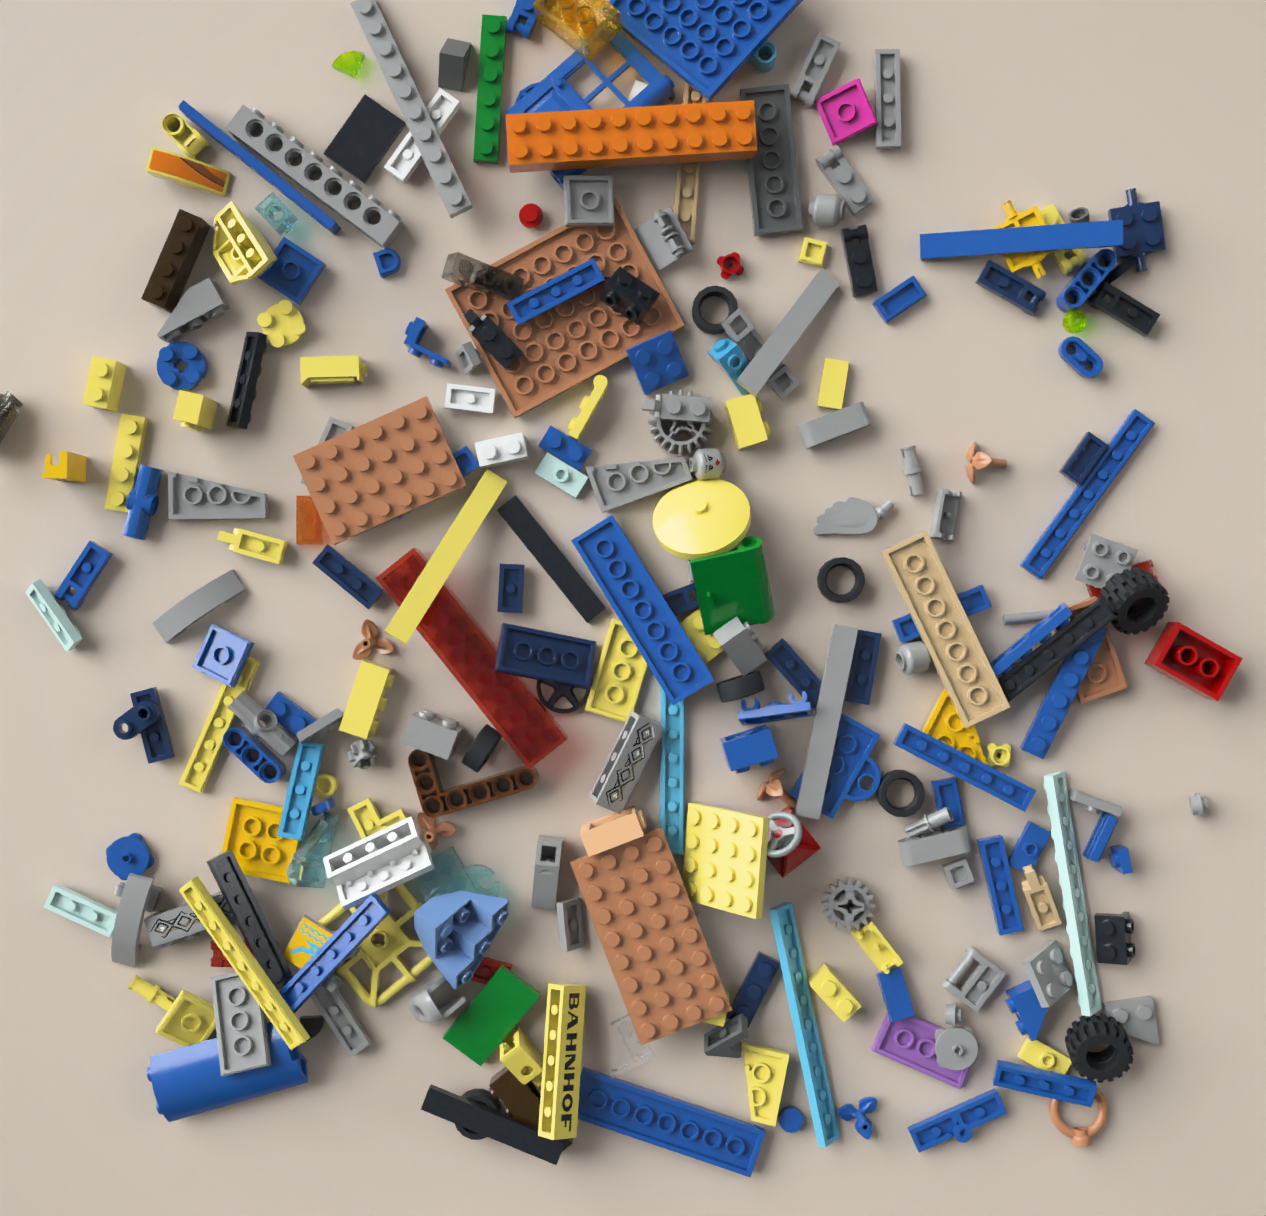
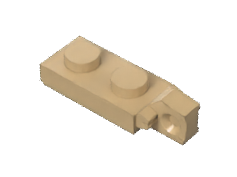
[1021,864,1062,932]

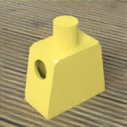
[499,1025,543,1086]

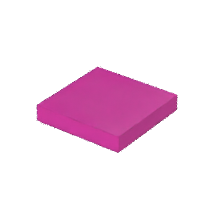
[814,78,878,146]

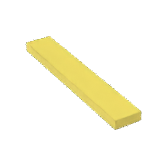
[179,656,261,794]

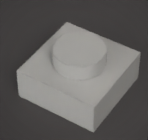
[455,341,481,375]
[942,857,975,890]

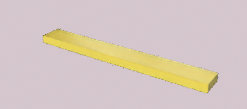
[384,469,507,645]
[179,876,310,1050]

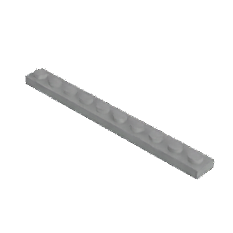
[350,0,473,219]

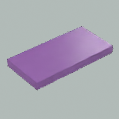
[871,1013,980,1090]

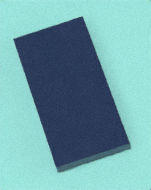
[494,623,596,690]

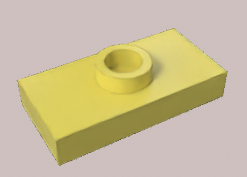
[1017,1037,1072,1074]

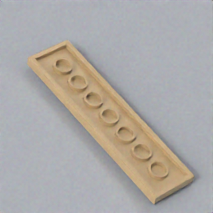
[880,531,1010,728]

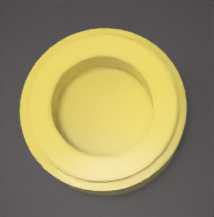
[314,773,338,798]

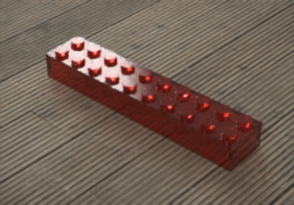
[376,548,568,769]

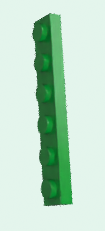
[473,15,507,164]

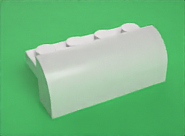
[323,816,435,910]

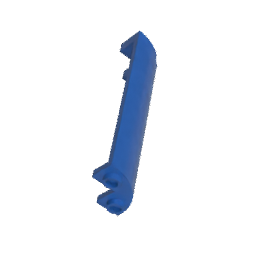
[147,1022,308,1122]

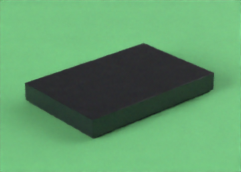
[323,94,406,184]

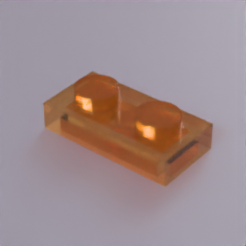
[296,496,323,544]

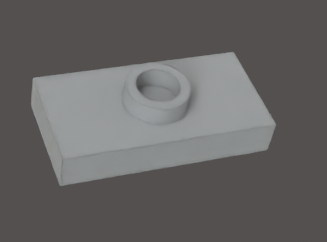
[296,708,343,745]
[1068,789,1123,816]

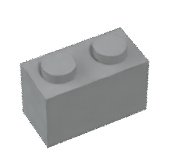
[713,616,767,677]

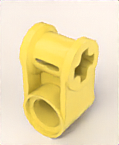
[161,113,210,160]

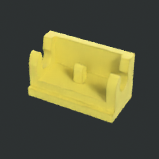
[851,918,904,974]

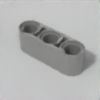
[798,401,871,449]
[898,825,972,866]

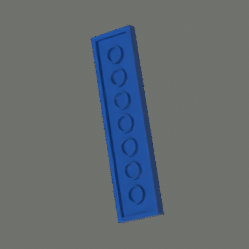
[571,515,715,706]
[578,1067,766,1177]

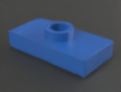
[1008,821,1051,873]

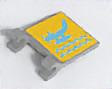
[283,915,362,993]

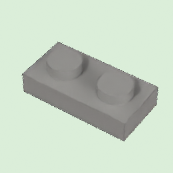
[556,898,585,952]

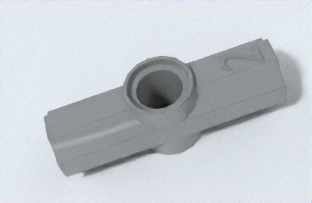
[227,691,297,756]

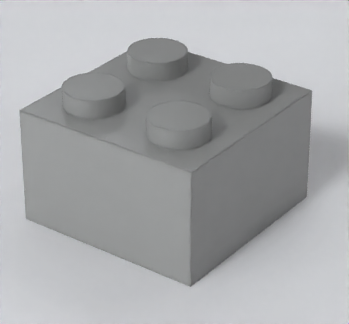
[401,709,464,760]

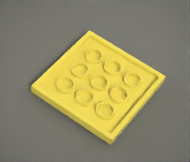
[682,802,770,919]

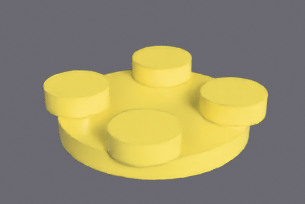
[257,300,306,348]

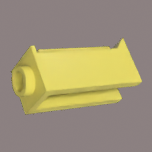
[300,355,368,388]

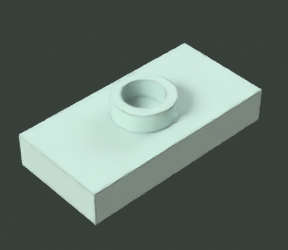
[535,452,589,498]

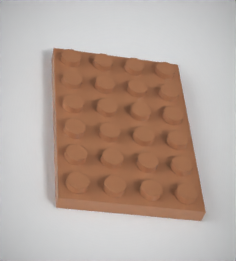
[293,396,467,545]

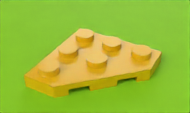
[922,689,988,765]

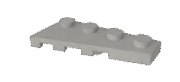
[585,457,693,513]
[168,471,268,520]

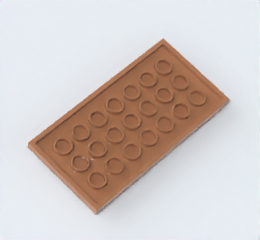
[570,826,732,1046]

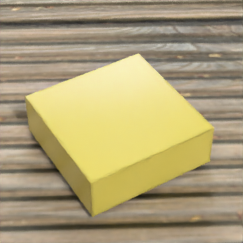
[798,237,828,268]

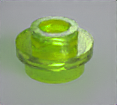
[1062,309,1087,333]

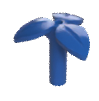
[837,1097,877,1140]

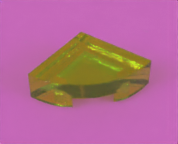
[332,51,365,78]

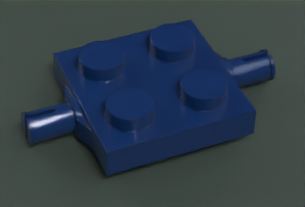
[1108,188,1166,273]

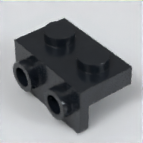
[600,267,660,325]
[1094,912,1136,965]

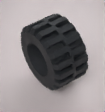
[1098,568,1170,635]
[1065,1013,1134,1083]

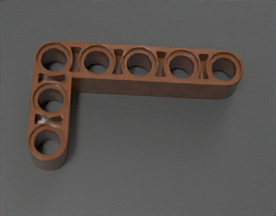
[408,749,539,818]

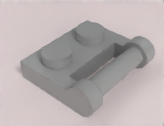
[941,946,1006,1012]

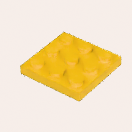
[222,797,300,884]

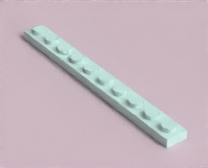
[1044,771,1102,1016]

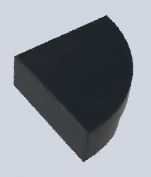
[1105,256,1137,284]
[300,1015,325,1041]

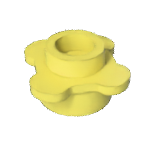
[986,743,1011,768]

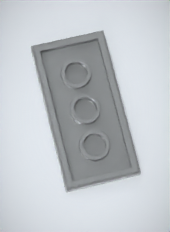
[210,971,271,1077]

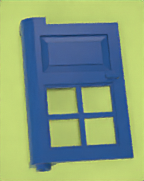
[507,21,675,190]

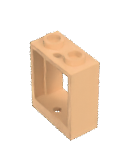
[580,806,647,857]

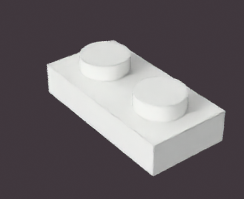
[445,383,496,414]

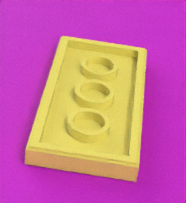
[585,618,648,722]

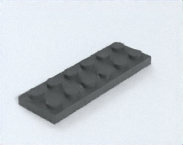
[740,84,803,237]

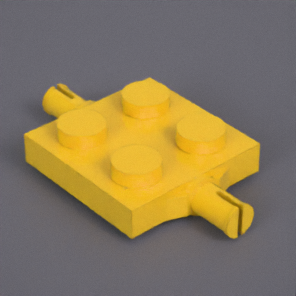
[992,200,1055,279]

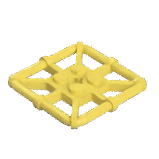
[318,884,433,1008]

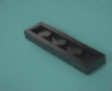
[226,332,267,430]

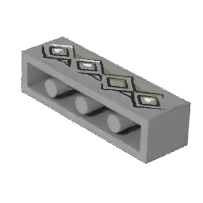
[588,710,664,814]
[144,891,237,948]

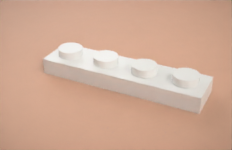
[384,88,461,184]

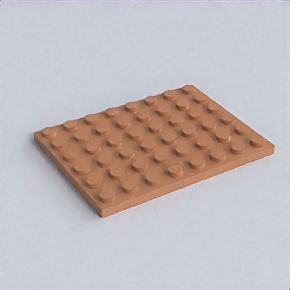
[445,197,685,419]

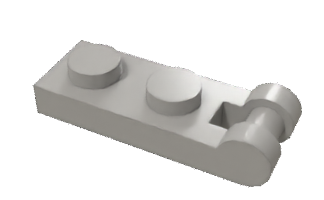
[790,33,840,107]
[815,145,874,216]

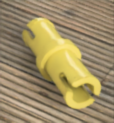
[128,975,177,1012]

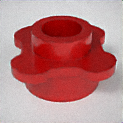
[717,252,744,280]

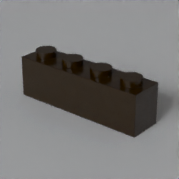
[141,209,211,313]
[489,1066,573,1151]

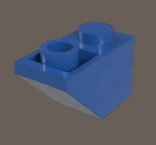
[1005,980,1048,1041]

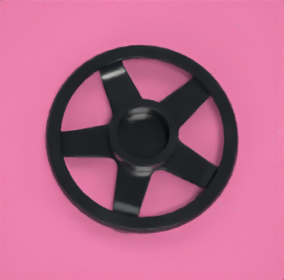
[536,680,590,714]

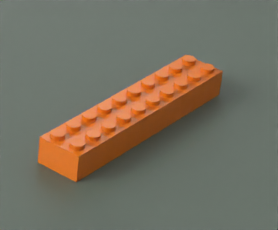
[505,100,757,173]

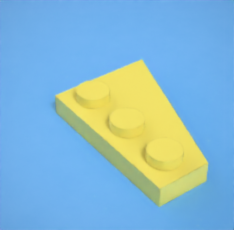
[742,1041,790,1127]

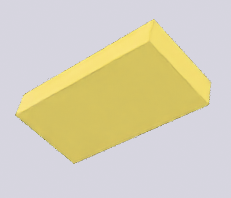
[817,358,849,410]

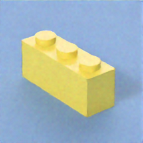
[339,660,395,739]

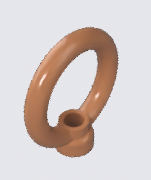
[1049,1088,1108,1147]

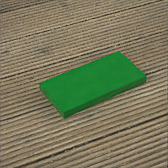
[443,965,540,1066]

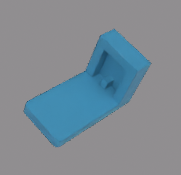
[707,337,749,395]

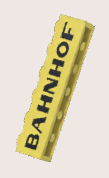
[538,983,586,1140]

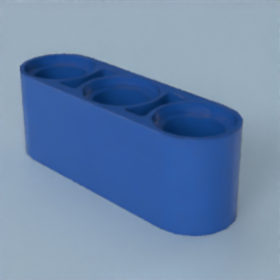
[1056,248,1117,313]
[223,726,286,784]

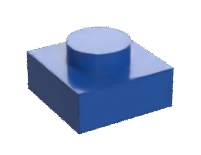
[1109,844,1133,874]

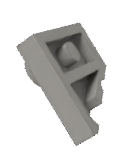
[1102,995,1160,1044]

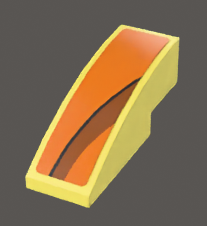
[146,147,231,197]

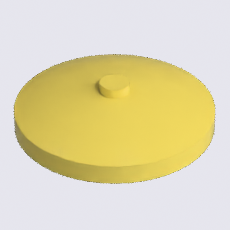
[653,479,751,560]

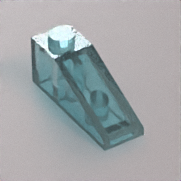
[287,811,339,888]

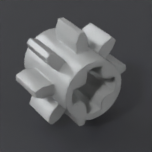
[346,739,379,769]

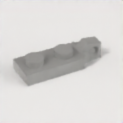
[642,394,711,423]

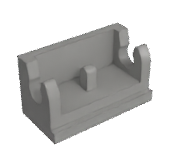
[929,488,962,542]

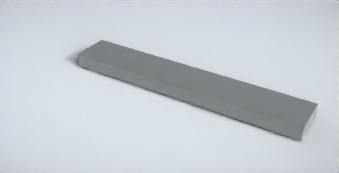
[736,269,840,396]

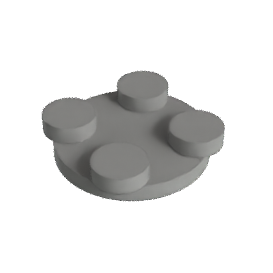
[934,1026,978,1071]

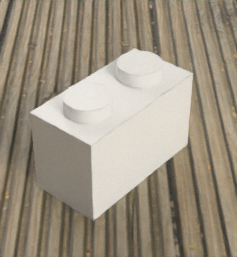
[475,432,530,469]

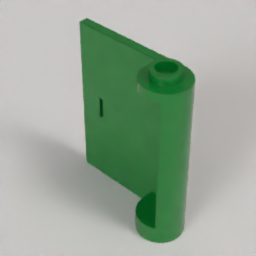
[690,536,775,635]

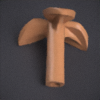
[966,442,1007,484]
[352,619,394,660]
[757,768,797,809]
[417,812,457,851]

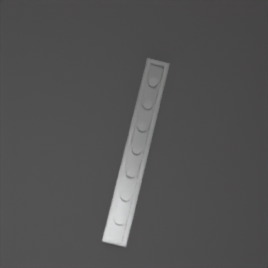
[795,624,858,820]

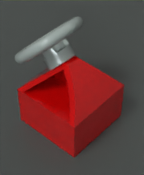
[767,806,821,878]

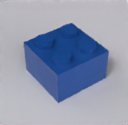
[719,725,778,774]

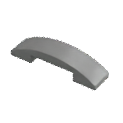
[721,308,801,399]
[152,570,247,643]
[111,873,154,968]

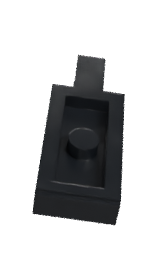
[464,308,524,370]

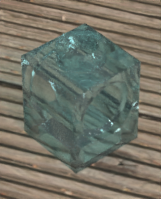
[255,192,298,236]

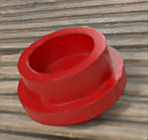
[519,203,543,229]

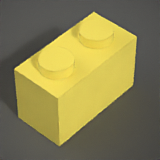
[82,356,127,412]
[173,390,218,433]
[724,394,770,451]
[808,963,862,1022]

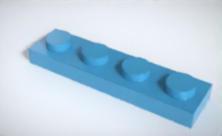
[277,741,325,841]

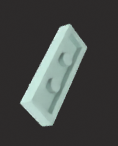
[25,579,82,652]
[44,883,117,938]

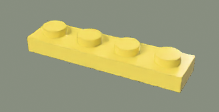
[104,413,148,513]

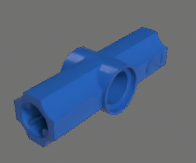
[122,464,163,540]

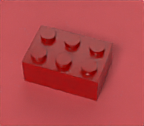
[1144,622,1243,701]

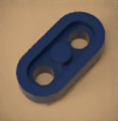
[113,700,160,740]

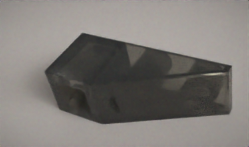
[441,252,524,301]

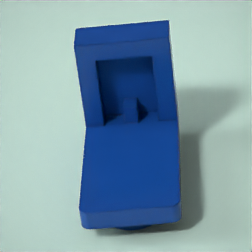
[404,317,452,369]

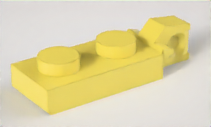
[217,528,288,565]

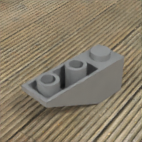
[157,277,230,342]
[531,835,563,910]

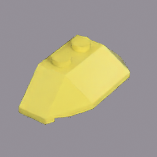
[212,201,278,285]

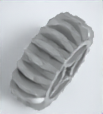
[648,389,714,455]

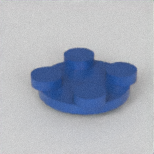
[106,833,155,880]

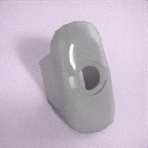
[408,973,466,1024]

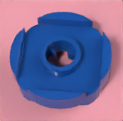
[157,341,208,391]

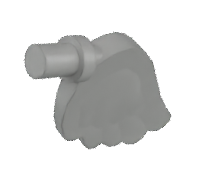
[813,497,894,536]

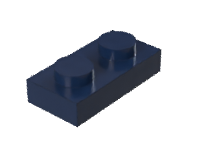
[497,564,525,613]

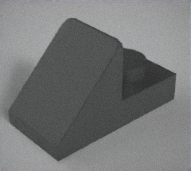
[704,1013,748,1058]

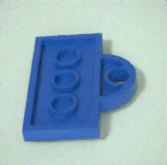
[790,713,881,819]

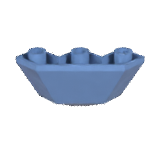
[414,891,509,990]

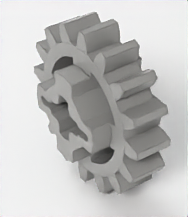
[821,877,875,932]

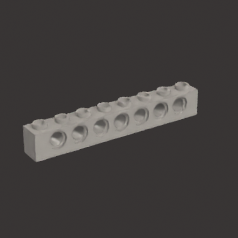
[226,105,404,249]

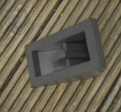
[438,38,472,92]

